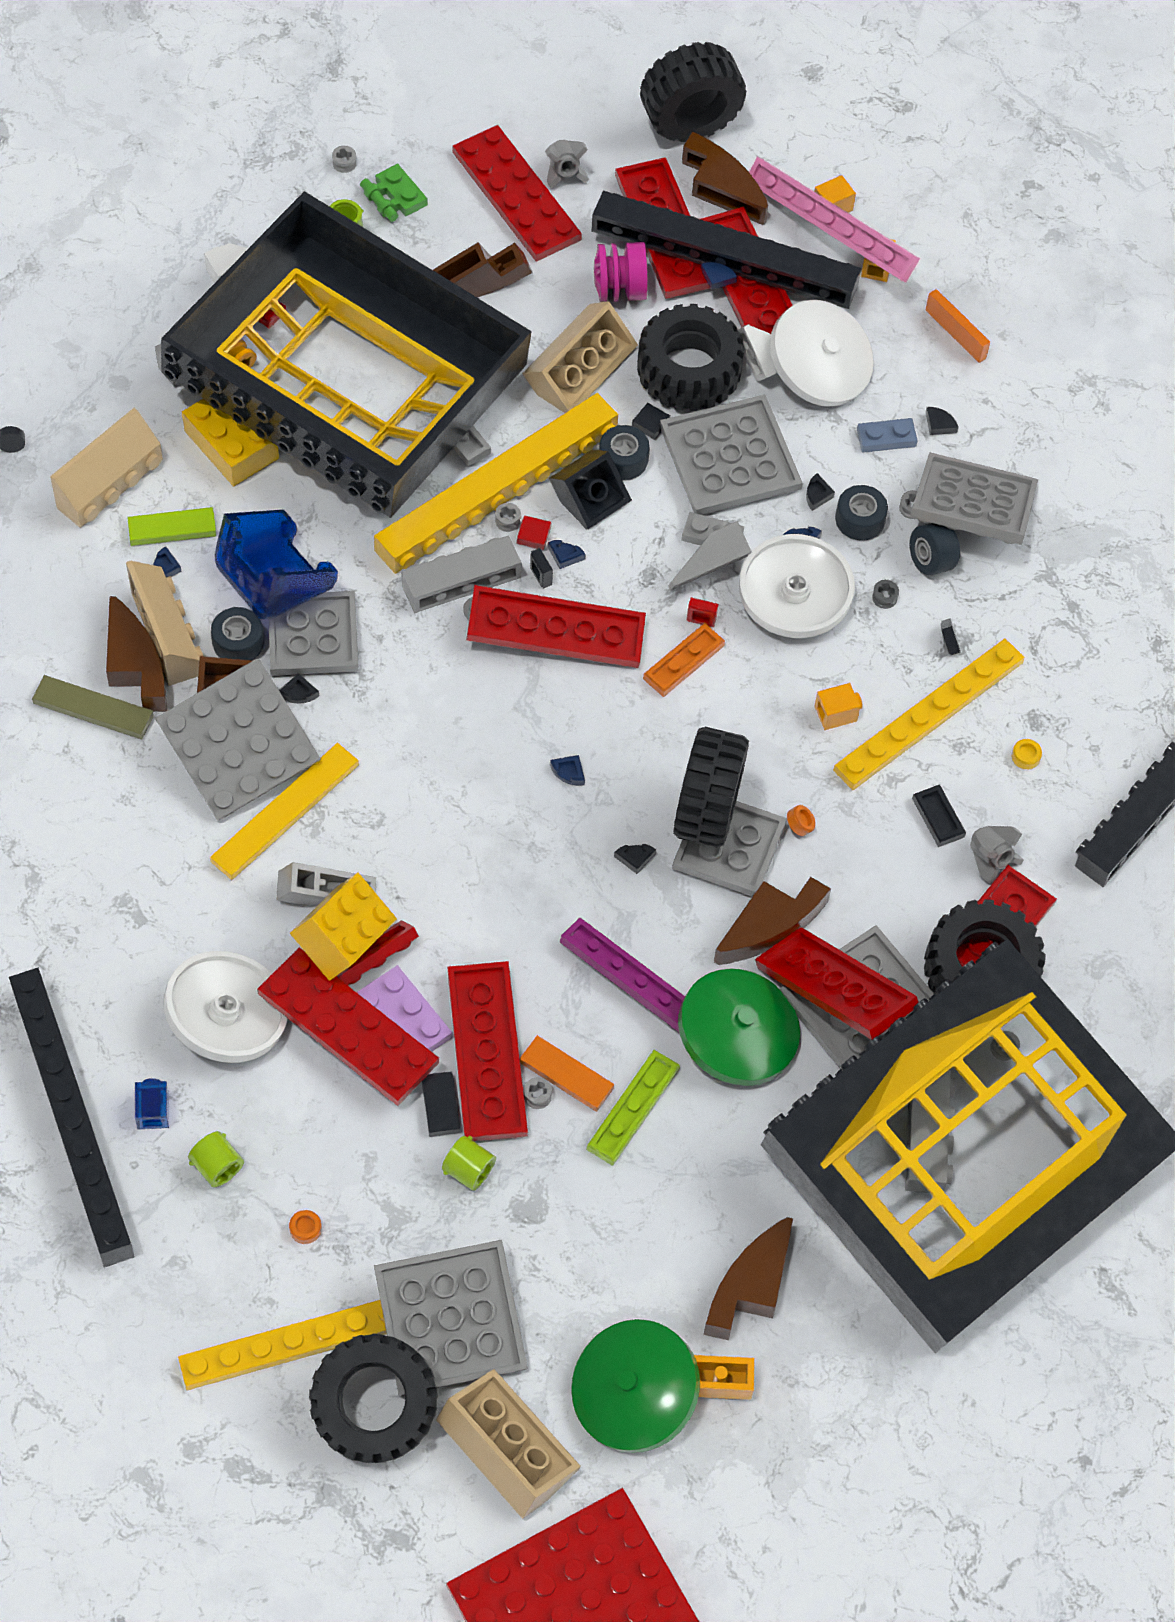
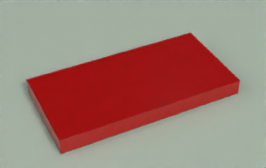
[956,865,1057,967]

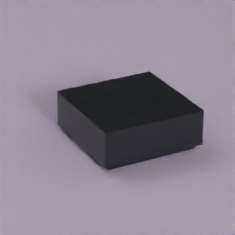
[632,402,671,440]
[530,548,553,589]

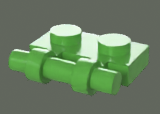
[360,163,428,222]

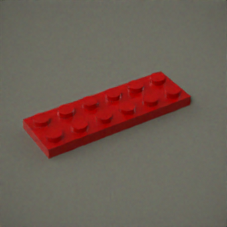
[452,125,582,262]
[615,157,710,299]
[701,207,793,334]
[466,585,646,668]
[755,927,919,1040]
[257,947,439,1106]
[447,961,528,1142]

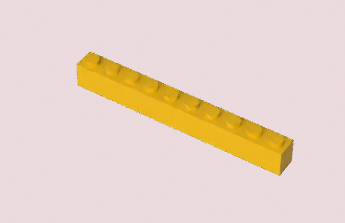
[374,392,619,574]

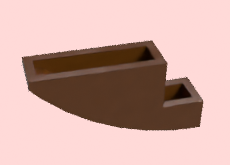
[682,132,768,226]
[433,242,533,297]
[106,596,167,712]
[714,876,831,965]
[703,1217,793,1340]

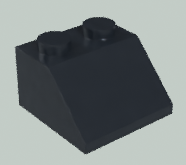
[549,449,632,529]

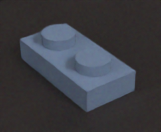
[857,418,918,453]

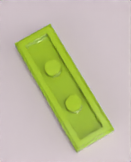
[127,507,217,546]

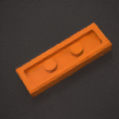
[925,289,990,363]
[643,623,725,697]
[520,1035,614,1112]

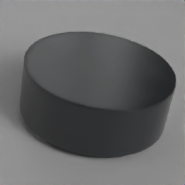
[0,426,25,453]

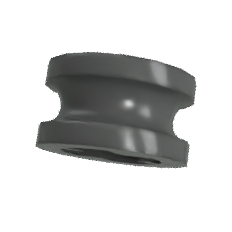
[872,579,899,609]

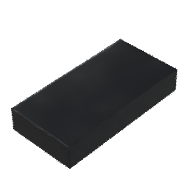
[912,784,966,847]
[422,1071,460,1137]

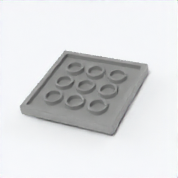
[660,394,803,515]
[910,452,1038,545]
[155,658,321,821]
[780,925,934,1069]
[374,1240,528,1396]

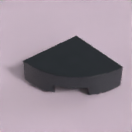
[925,407,959,435]
[806,473,835,511]
[940,618,961,655]
[279,673,320,704]
[614,844,657,874]

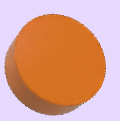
[787,805,815,836]
[289,1210,322,1244]

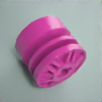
[594,242,648,302]

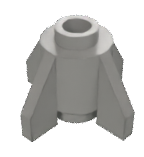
[545,140,589,188]
[970,826,1024,883]

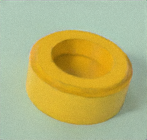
[1011,739,1042,769]

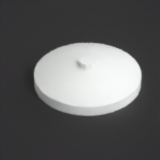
[770,300,873,406]
[739,534,855,638]
[163,951,288,1063]

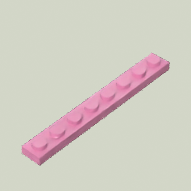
[749,157,920,282]

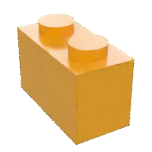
[694,1355,754,1400]

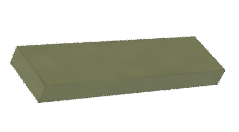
[32,675,154,740]

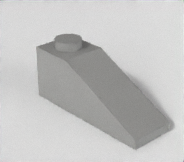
[668,520,752,591]
[276,862,376,906]

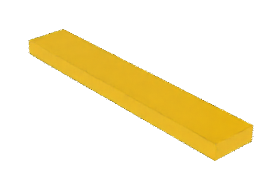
[210,742,359,880]

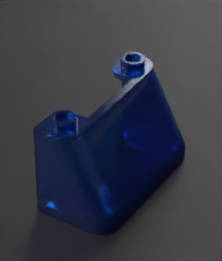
[214,509,338,619]

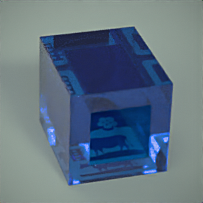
[135,1078,169,1130]

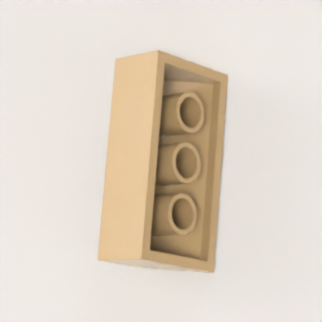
[522,301,638,413]
[50,408,163,528]
[126,560,203,686]
[436,1369,581,1519]

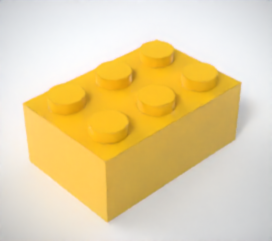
[182,399,279,487]
[290,872,397,980]

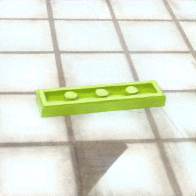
[586,1050,680,1166]

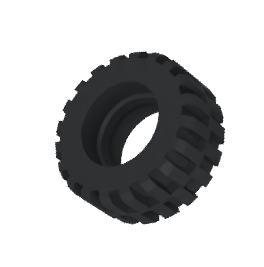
[640,42,747,142]
[637,304,744,412]
[673,726,749,848]
[924,899,1046,992]
[309,1334,438,1463]

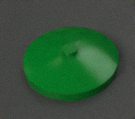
[678,968,800,1086]
[571,1319,700,1453]

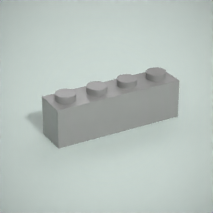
[401,535,522,613]
[905,1069,956,1193]

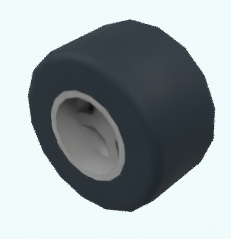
[599,425,650,480]
[835,485,888,541]
[909,523,960,576]
[211,607,264,661]

